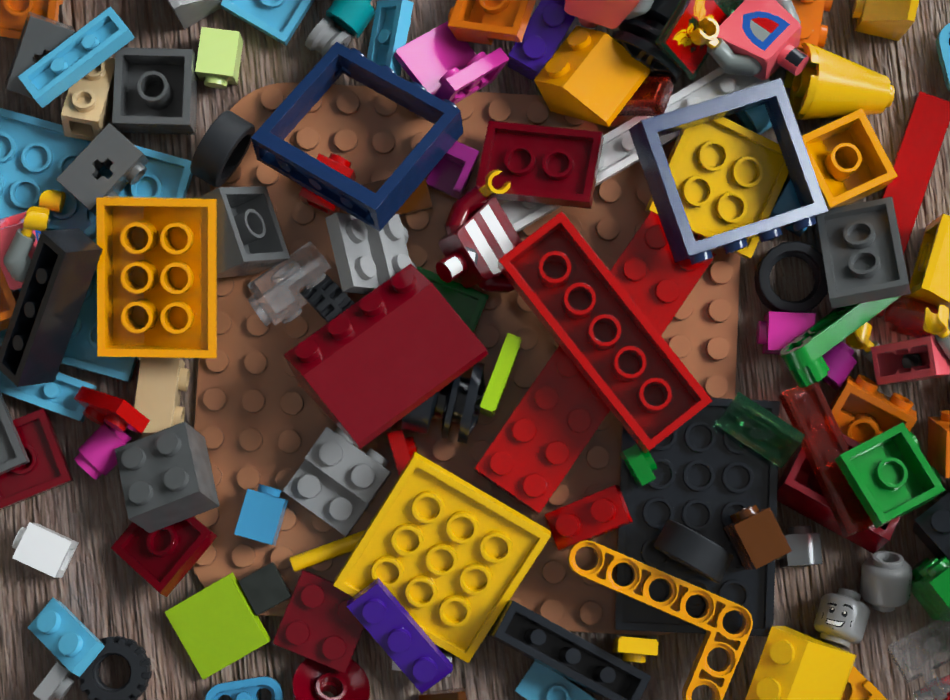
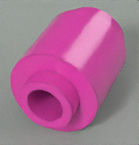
[74,423,132,480]

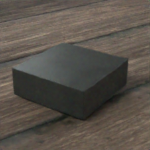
[238,562,292,616]

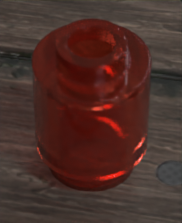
[884,295,938,338]

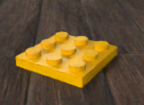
[645,104,789,259]

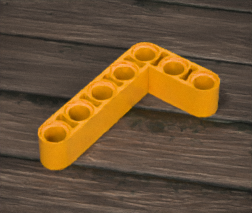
[567,540,753,700]

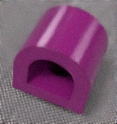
[822,342,857,390]

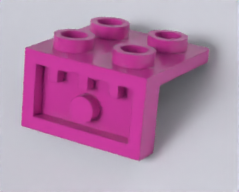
[394,21,509,104]

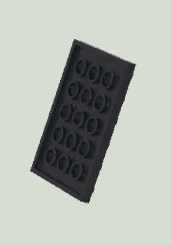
[614,398,780,637]

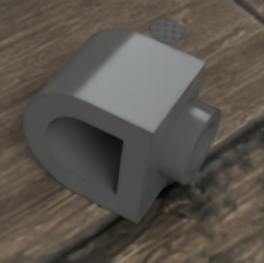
[776,526,823,568]

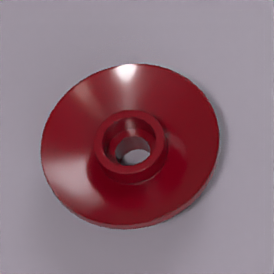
[292,658,370,700]

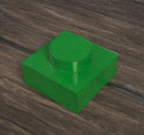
[620,444,657,488]

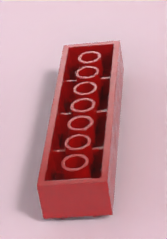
[474,211,716,515]

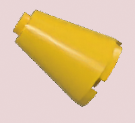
[784,43,895,120]

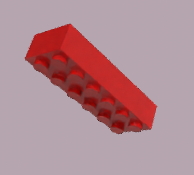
[498,211,712,453]

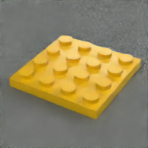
[333,452,551,663]

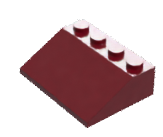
[283,264,489,449]

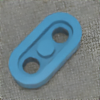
[205,676,284,700]

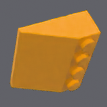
[96,196,217,358]

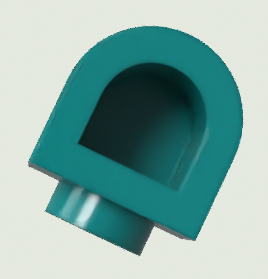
[326,0,375,39]

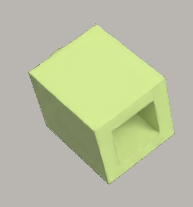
[195,27,243,89]

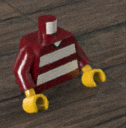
[435,170,522,293]

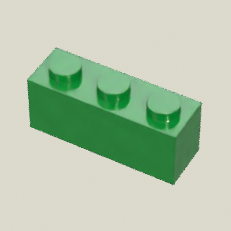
[911,557,950,621]

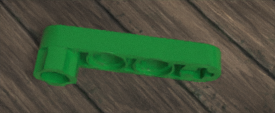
[780,296,901,388]

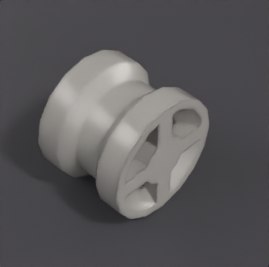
[304,16,352,57]

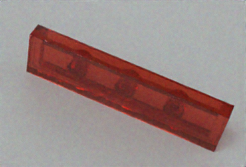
[779,382,875,538]

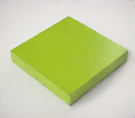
[479,333,522,418]
[164,572,271,680]

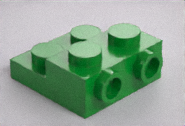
[835,422,945,529]

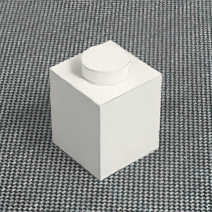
[12,522,79,578]

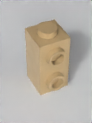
[61,57,115,141]
[131,357,190,439]

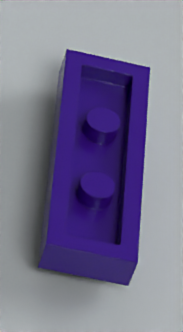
[347,578,453,694]

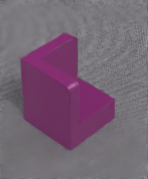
[426,141,479,199]

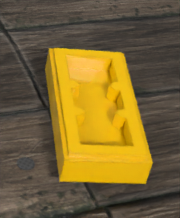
[612,636,659,663]

